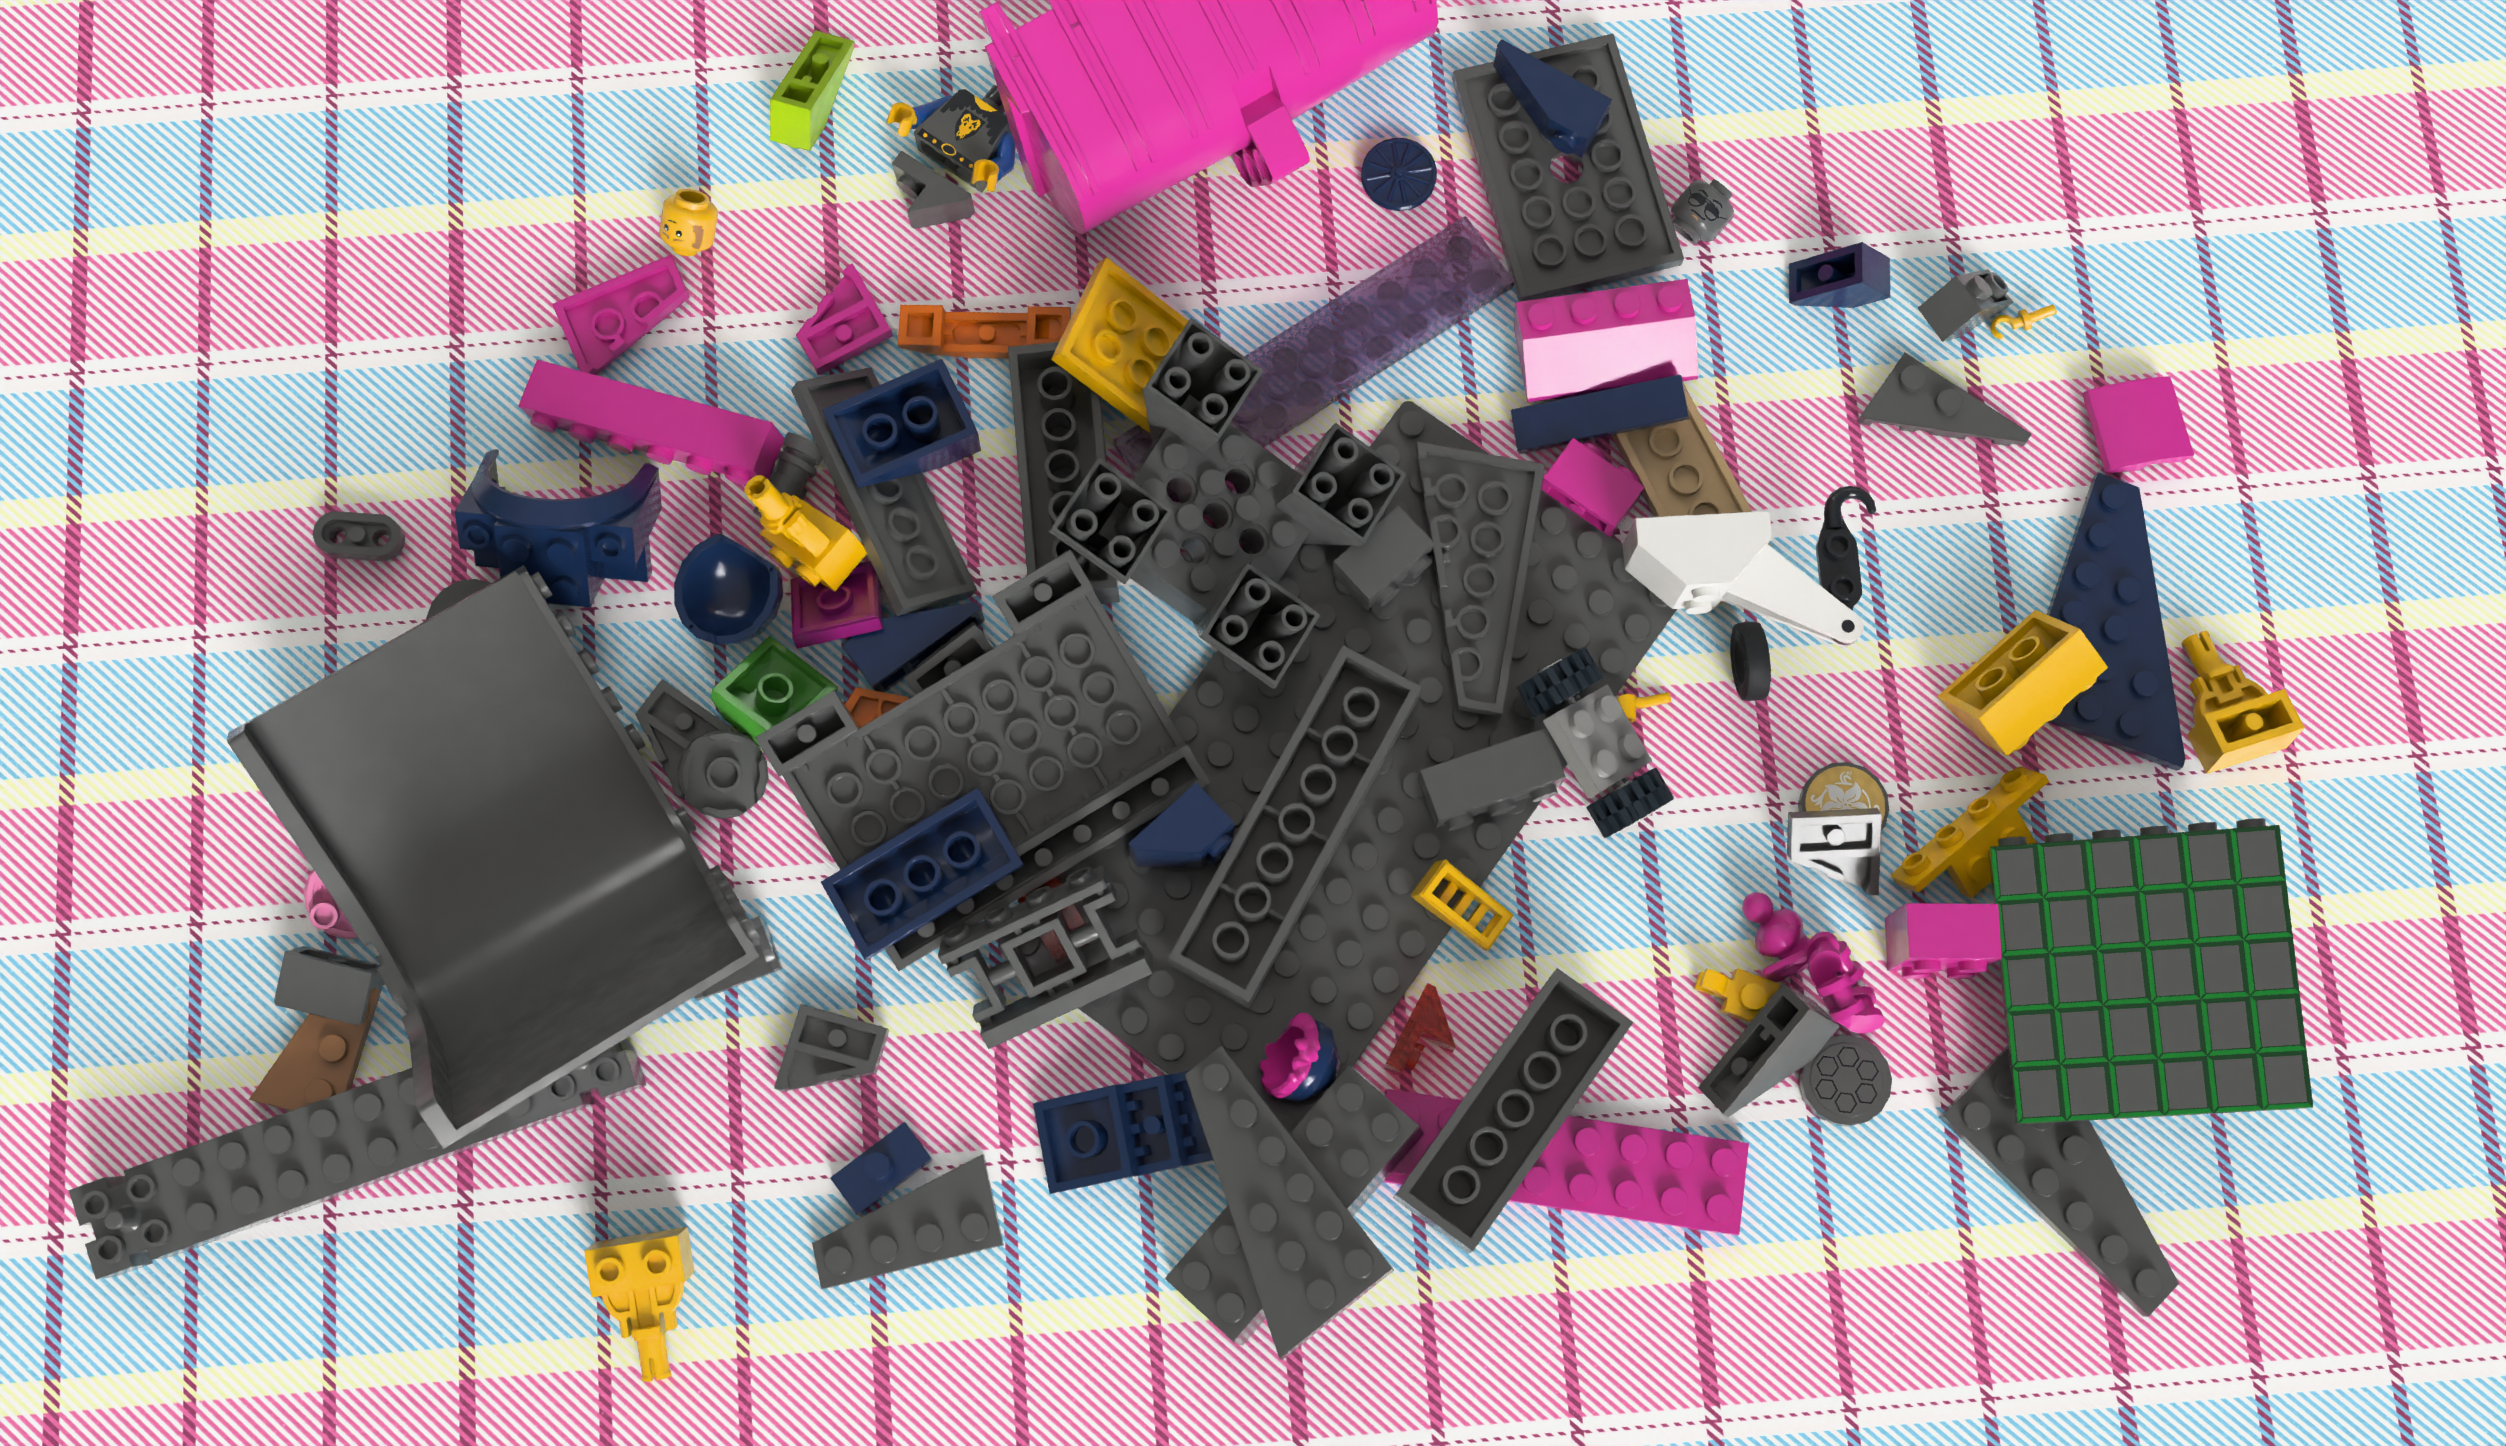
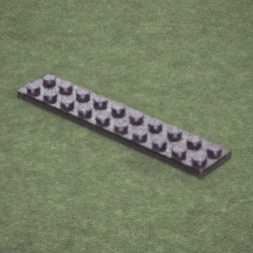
[1113,216,1515,503]

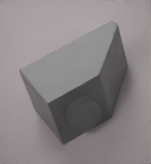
[904,620,995,694]

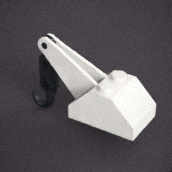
[1623,486,1876,647]

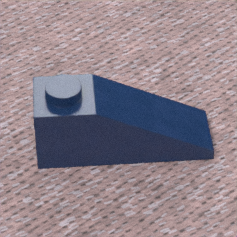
[1493,39,1612,158]
[842,602,985,692]

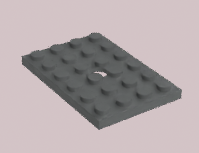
[1452,34,1684,302]

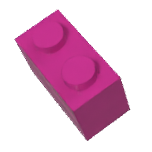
[1541,438,1644,537]

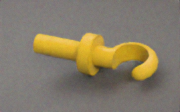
[1990,304,2057,339]

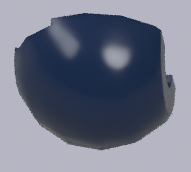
[674,534,783,645]

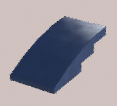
[1033,1070,1213,1194]

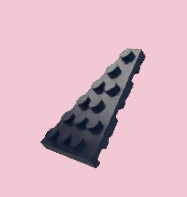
[2046,472,2186,771]

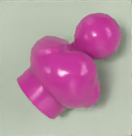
[1742,892,1809,960]

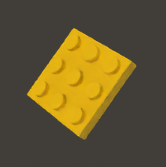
[1051,257,1188,434]

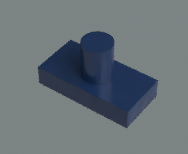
[830,1122,933,1216]

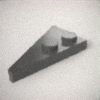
[1857,352,2032,446]

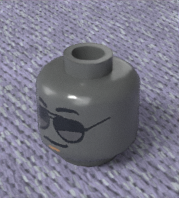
[1671,179,1734,244]

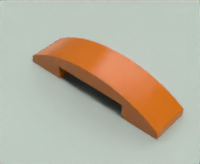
[898,305,1071,358]

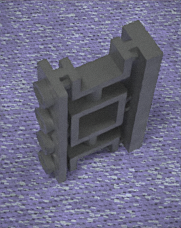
[938,865,1153,1049]

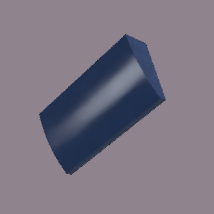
[820,788,1024,961]

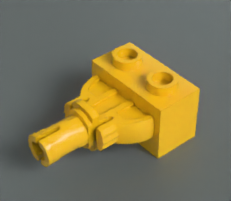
[744,475,867,592]
[2181,631,2305,774]
[584,1227,695,1382]

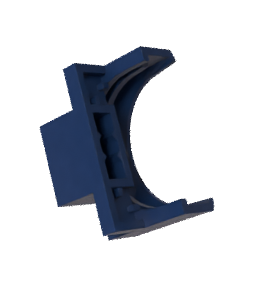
[455,449,662,608]

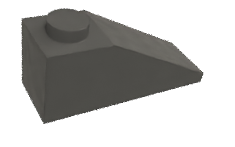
[1698,983,1840,1117]

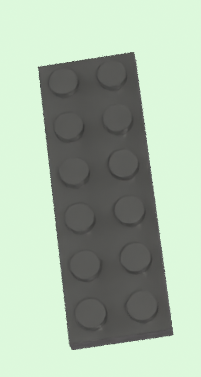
[791,367,977,616]

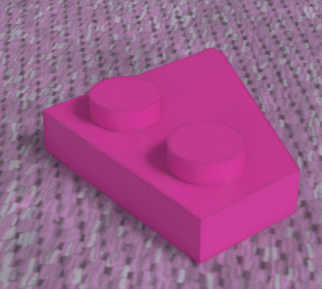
[796,263,893,376]

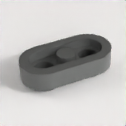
[313,511,405,561]

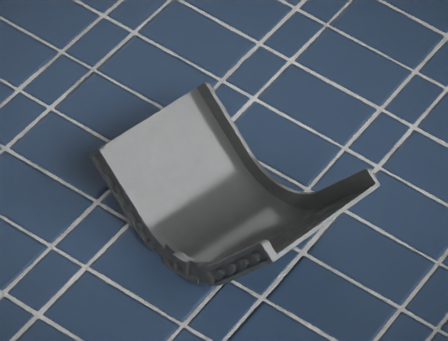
[227,565,760,1149]

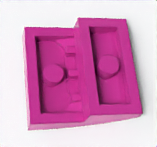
[2082,376,2194,473]

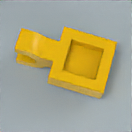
[1693,968,1780,1023]

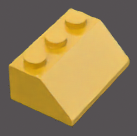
[1937,610,2108,756]

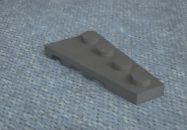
[812,1154,1004,1289]

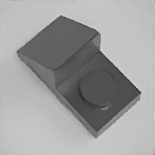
[892,150,975,229]

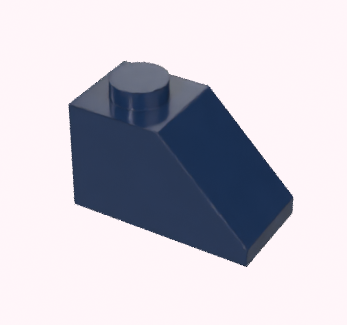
[1789,242,1891,308]

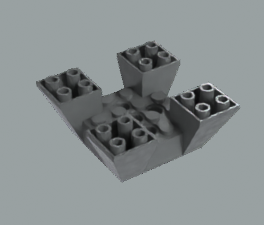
[1049,318,1407,689]

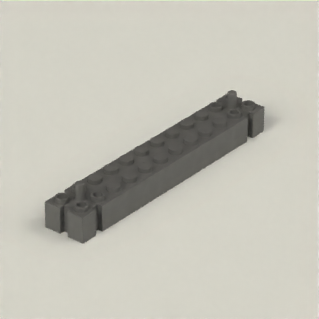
[69,1042,647,1280]

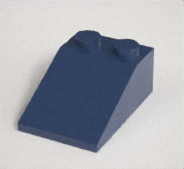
[822,359,981,488]

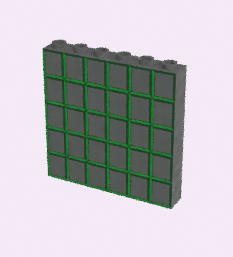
[1988,818,2314,1124]

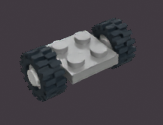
[1516,647,1674,838]

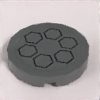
[1798,1034,1892,1127]

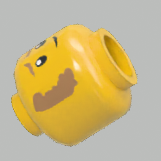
[659,189,718,256]

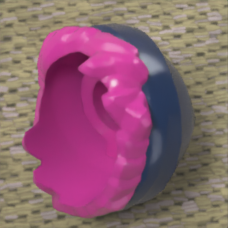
[1259,1013,1340,1101]

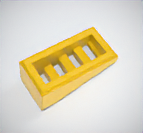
[1411,859,1514,951]

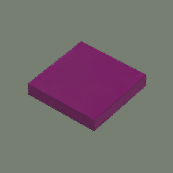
[790,560,883,649]

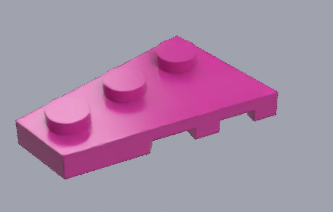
[552,255,690,375]

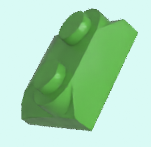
[711,636,838,746]

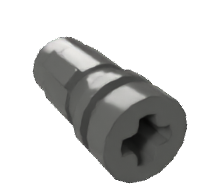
[753,432,823,517]

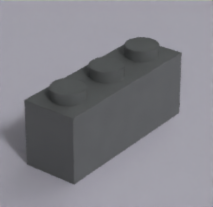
[1417,728,1566,831]

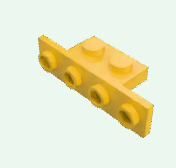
[1891,766,2050,898]

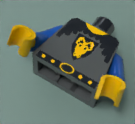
[886,85,1016,193]

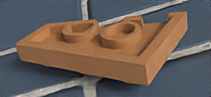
[249,988,382,1110]

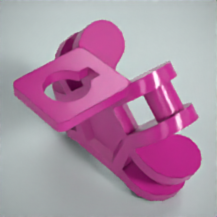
[1762,932,1885,1033]

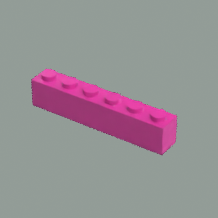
[518,359,785,486]

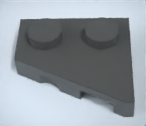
[774,1004,890,1092]

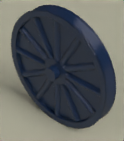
[1361,138,1437,211]

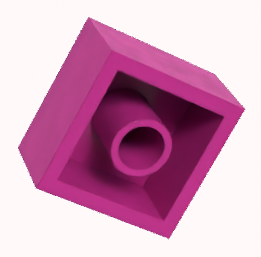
[1885,903,2002,979]

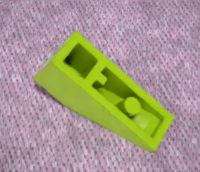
[770,30,855,151]

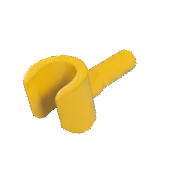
[1617,692,1671,723]

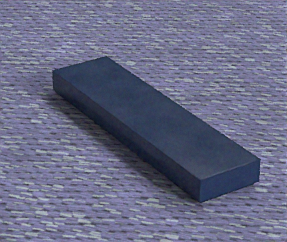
[1511,374,1690,454]

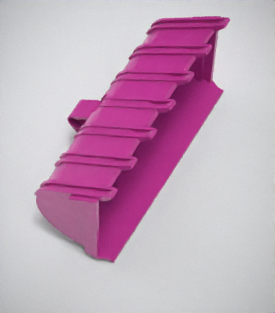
[979,0,1438,234]

